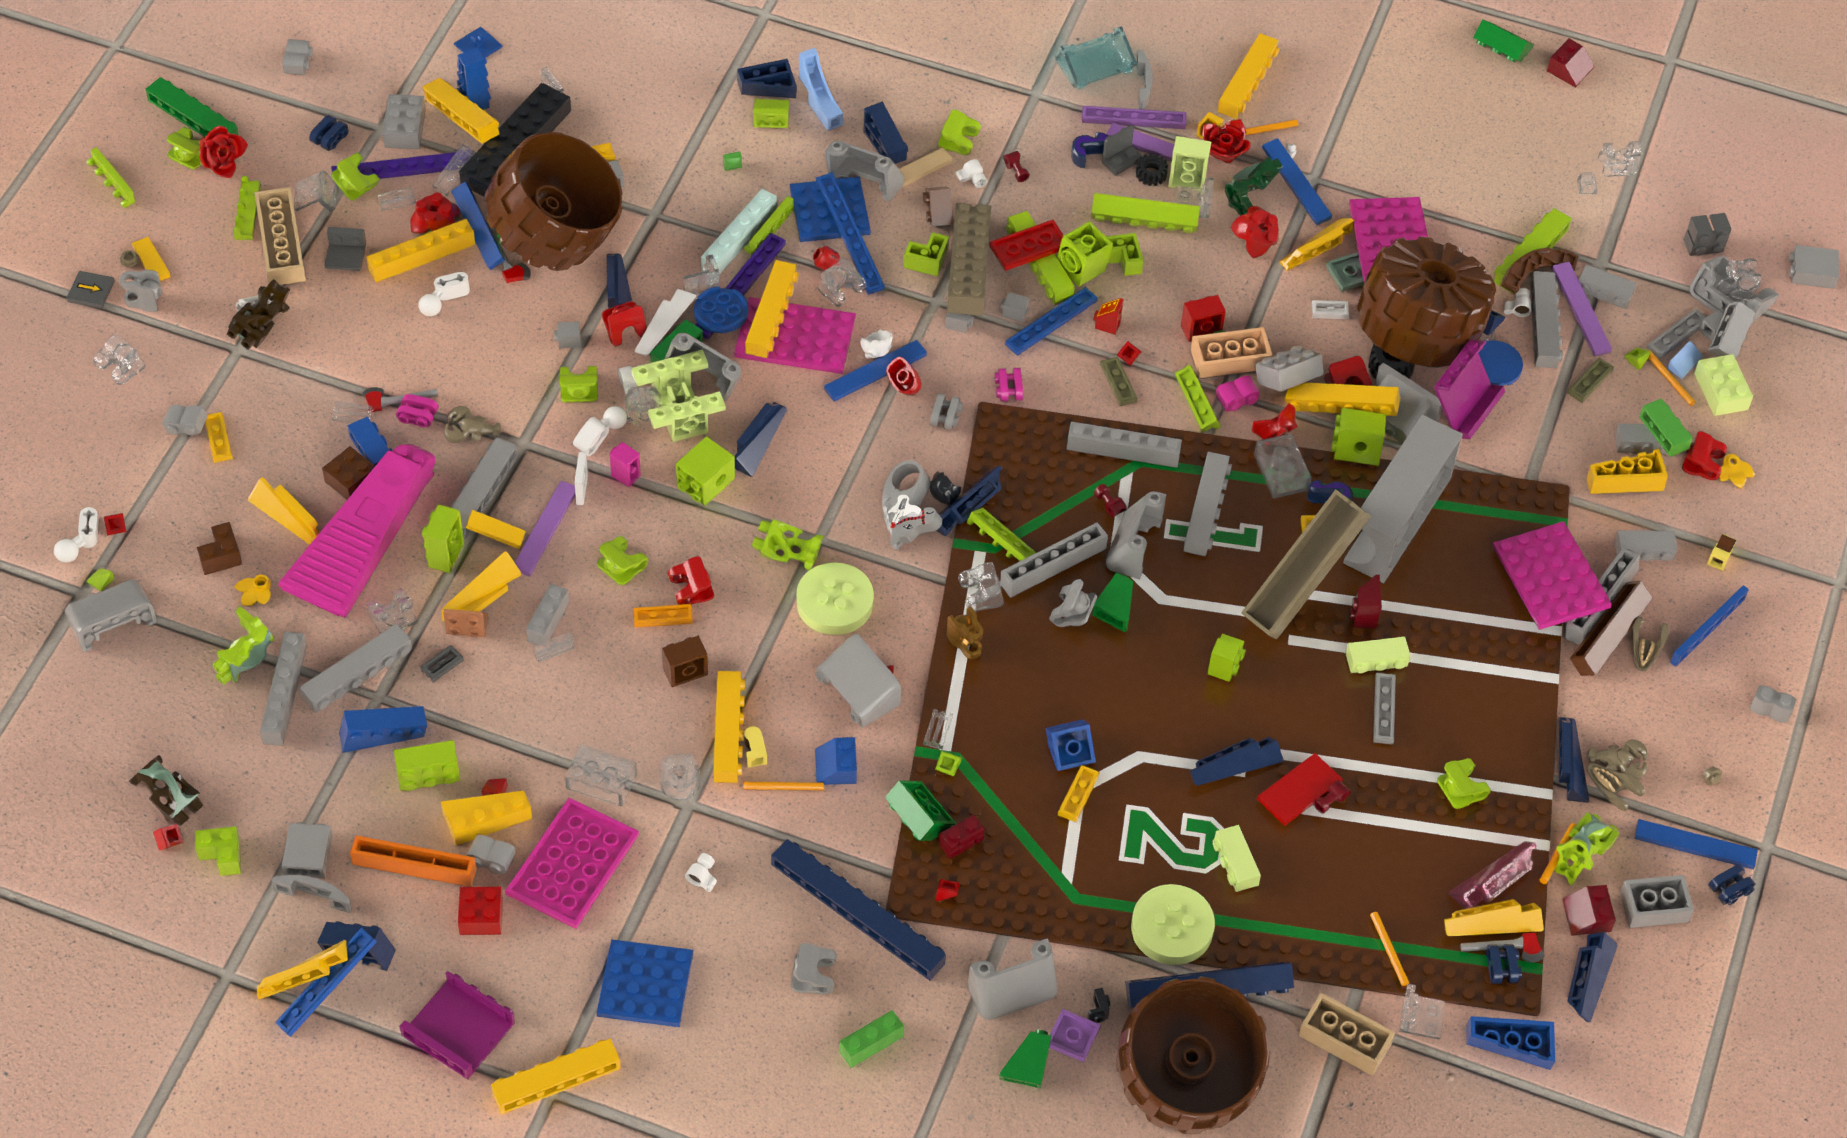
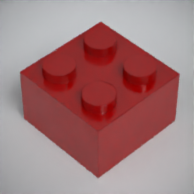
[1181,295,1226,342]
[458,886,503,935]

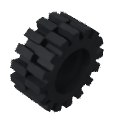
[1136,153,1168,186]

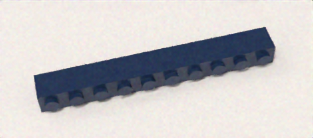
[771,839,946,981]

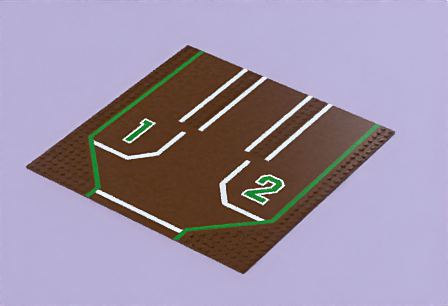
[886,402,1570,1016]

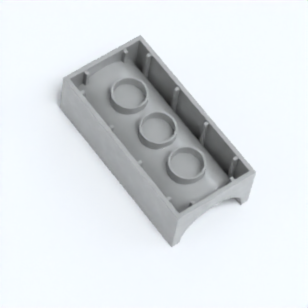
[1343,415,1463,583]

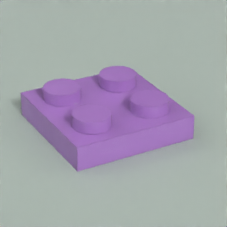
[1050,1009,1101,1063]

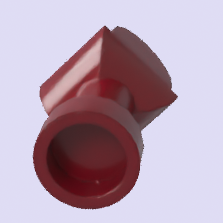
[1003,151,1030,182]
[1094,484,1127,517]
[1313,780,1351,814]

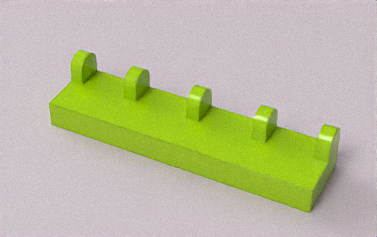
[86,147,135,208]
[233,176,261,240]
[743,196,794,255]
[1174,365,1221,432]
[967,508,1036,561]

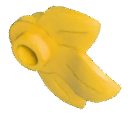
[1719,454,1754,489]
[234,574,271,606]

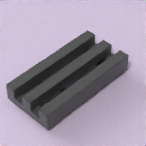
[420,645,464,683]

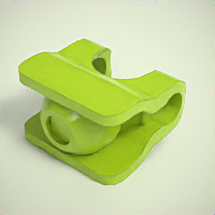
[938,109,981,155]
[167,127,201,169]
[331,153,380,201]
[559,366,598,403]
[597,536,649,585]
[1437,758,1491,809]

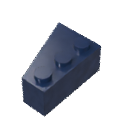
[737,58,797,98]
[863,101,908,164]
[317,921,396,971]

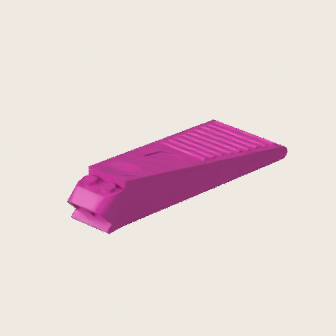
[278,444,435,618]

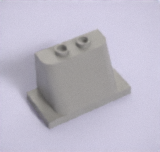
[1375,363,1442,444]

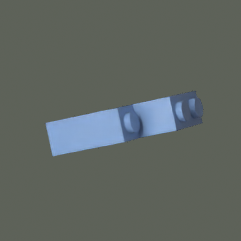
[799,48,843,131]

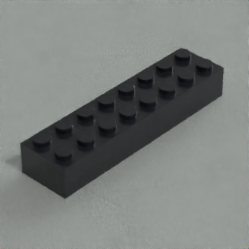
[459,83,571,197]

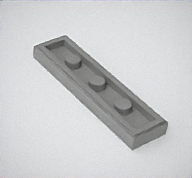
[1647,309,1706,359]
[1373,673,1396,744]

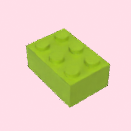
[422,504,464,573]
[394,740,461,791]

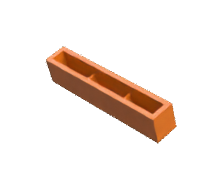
[350,835,477,887]

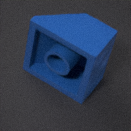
[1045,719,1096,771]
[815,737,857,785]

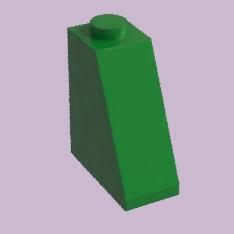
[1092,573,1133,633]
[999,1030,1051,1089]

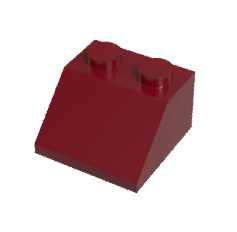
[1547,38,1594,88]
[1349,575,1382,628]
[1562,885,1616,936]

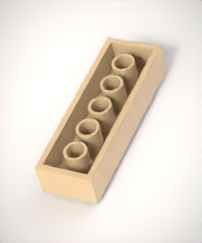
[254,187,306,285]

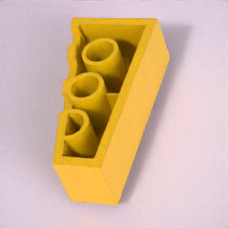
[1586,449,1668,494]
[440,790,532,846]

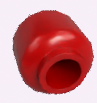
[813,246,840,273]

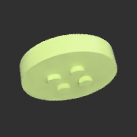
[796,562,874,635]
[1131,884,1215,965]

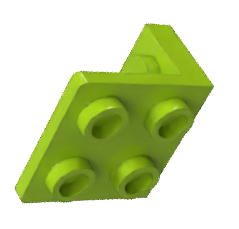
[753,99,789,128]

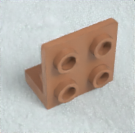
[443,609,489,637]

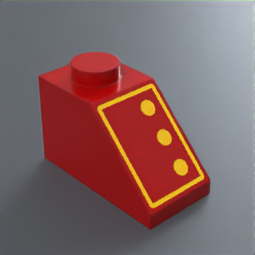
[1093,298,1124,335]

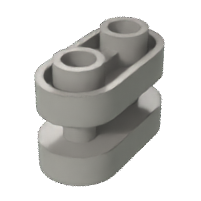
[930,393,963,430]

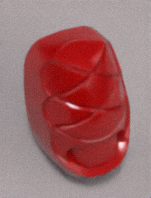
[886,357,922,395]

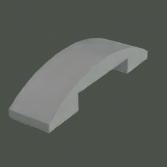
[1136,50,1153,110]
[271,875,352,913]

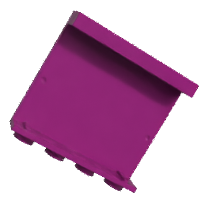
[1434,339,1506,439]
[399,971,515,1080]

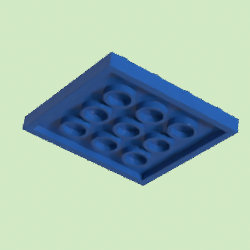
[790,177,871,242]
[597,939,693,1027]

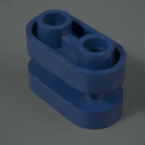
[309,115,349,151]
[1708,864,1756,905]
[1486,944,1522,984]

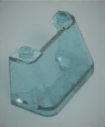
[1054,26,1137,90]

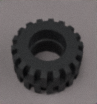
[1368,344,1415,379]

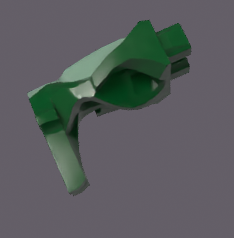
[1225,157,1283,216]

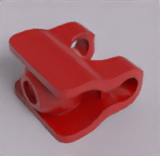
[602,301,647,347]
[1324,356,1372,386]
[1682,431,1727,480]
[667,556,715,605]

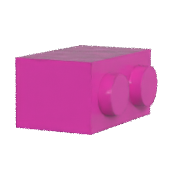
[610,442,641,487]

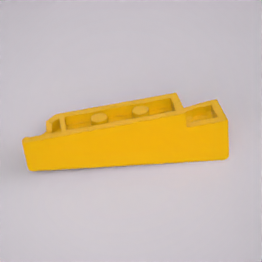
[1279,218,1354,271]
[248,477,320,545]
[442,551,521,621]
[1444,899,1544,936]
[257,940,348,1000]

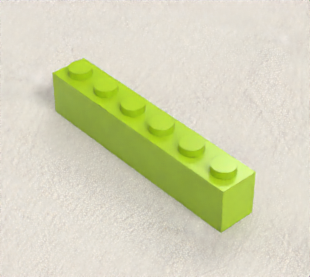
[1091,193,1200,233]
[1494,208,1572,293]
[1006,211,1075,305]

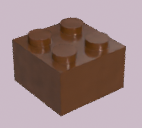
[322,446,375,500]
[662,635,708,687]

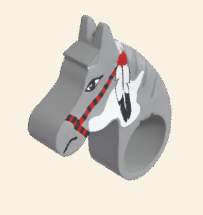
[882,460,942,550]

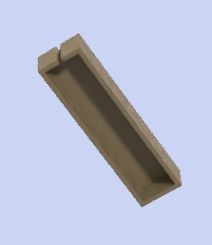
[947,203,991,315]
[1241,490,1371,639]

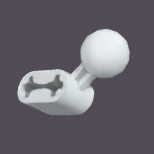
[418,272,470,317]
[573,406,627,456]
[54,507,99,563]

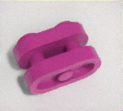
[994,368,1023,401]
[396,394,439,428]

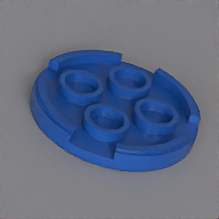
[694,287,748,333]
[1478,340,1523,386]

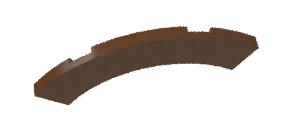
[1500,248,1579,293]

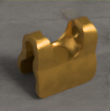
[947,606,983,659]

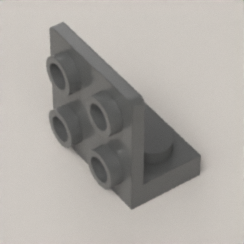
[1102,125,1143,176]
[325,227,366,271]

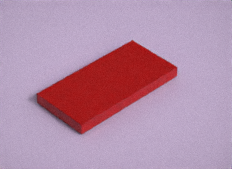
[989,219,1064,271]
[1257,753,1343,826]

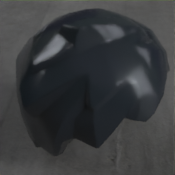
[929,471,961,505]

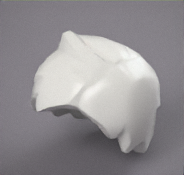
[861,329,893,358]

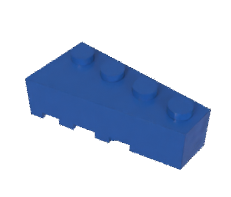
[456,48,491,110]
[339,706,427,753]
[1466,1016,1555,1070]

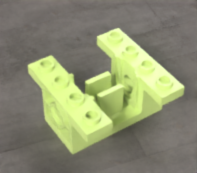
[631,349,726,442]

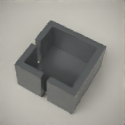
[1683,213,1731,256]

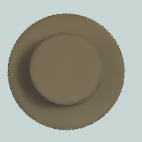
[120,250,139,267]
[1703,766,1722,785]

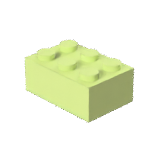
[1168,136,1211,193]
[1694,354,1753,416]

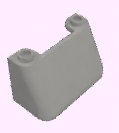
[825,141,904,202]
[1690,255,1780,322]
[665,333,742,401]
[1106,491,1166,579]
[65,579,157,653]
[815,634,901,728]
[968,938,1058,1020]

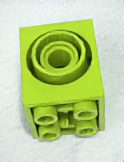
[1057,221,1113,287]
[1331,408,1386,466]
[676,436,735,506]

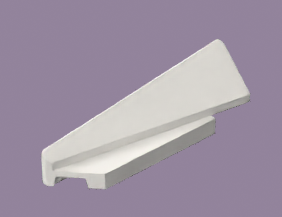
[635,289,696,356]

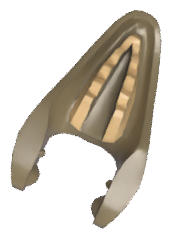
[1633,617,1669,671]
[1587,763,1645,811]

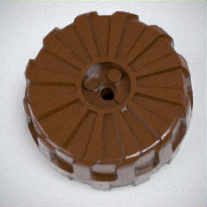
[484,132,623,271]
[1357,236,1496,368]
[1116,976,1270,1134]

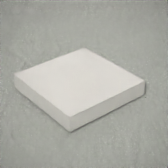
[575,452,588,505]

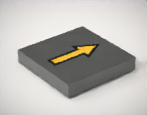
[66,271,115,309]

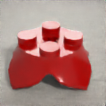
[1202,119,1251,163]
[199,126,248,178]
[410,192,460,233]
[1230,206,1279,258]
[1251,403,1298,444]

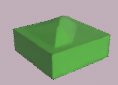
[723,152,742,171]

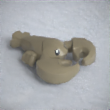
[445,406,502,443]
[1587,739,1648,780]

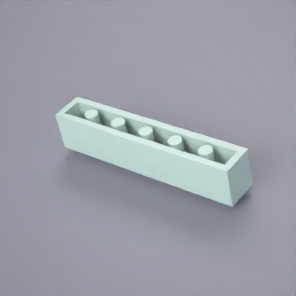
[701,189,777,278]

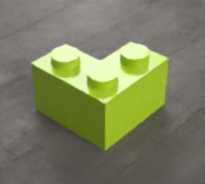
[904,232,949,277]
[1106,233,1144,276]
[1208,634,1246,682]
[195,826,241,876]

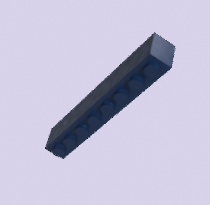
[1125,961,1294,1008]

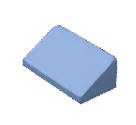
[1667,341,1703,379]

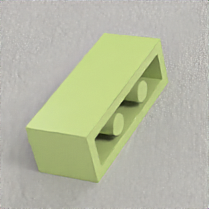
[1346,637,1410,673]
[1213,825,1261,892]

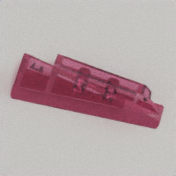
[1449,841,1537,909]

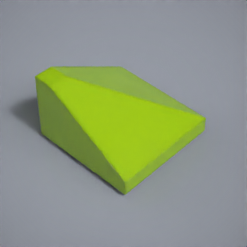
[1624,347,1651,370]
[86,568,114,592]
[935,751,962,776]

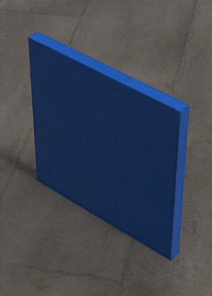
[454,27,503,57]

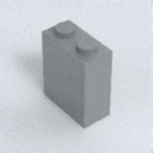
[1789,245,1839,289]
[282,822,332,878]

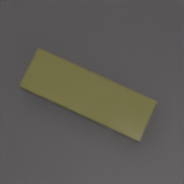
[1100,357,1138,406]
[1567,358,1614,403]

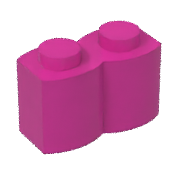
[1216,375,1260,412]

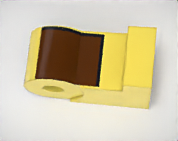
[1707,534,1737,571]
[744,726,767,768]

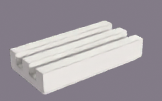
[1311,300,1349,319]

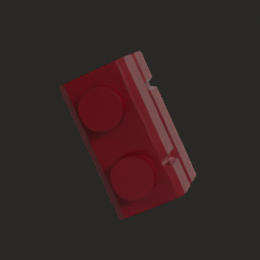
[939,815,985,859]

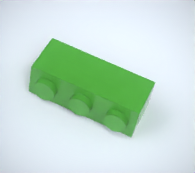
[1639,398,1693,457]
[839,1010,904,1068]

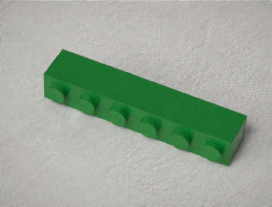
[146,77,239,137]

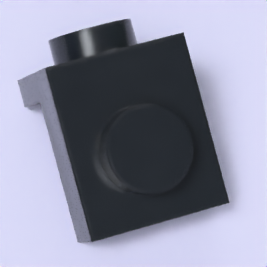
[1087,987,1111,1023]

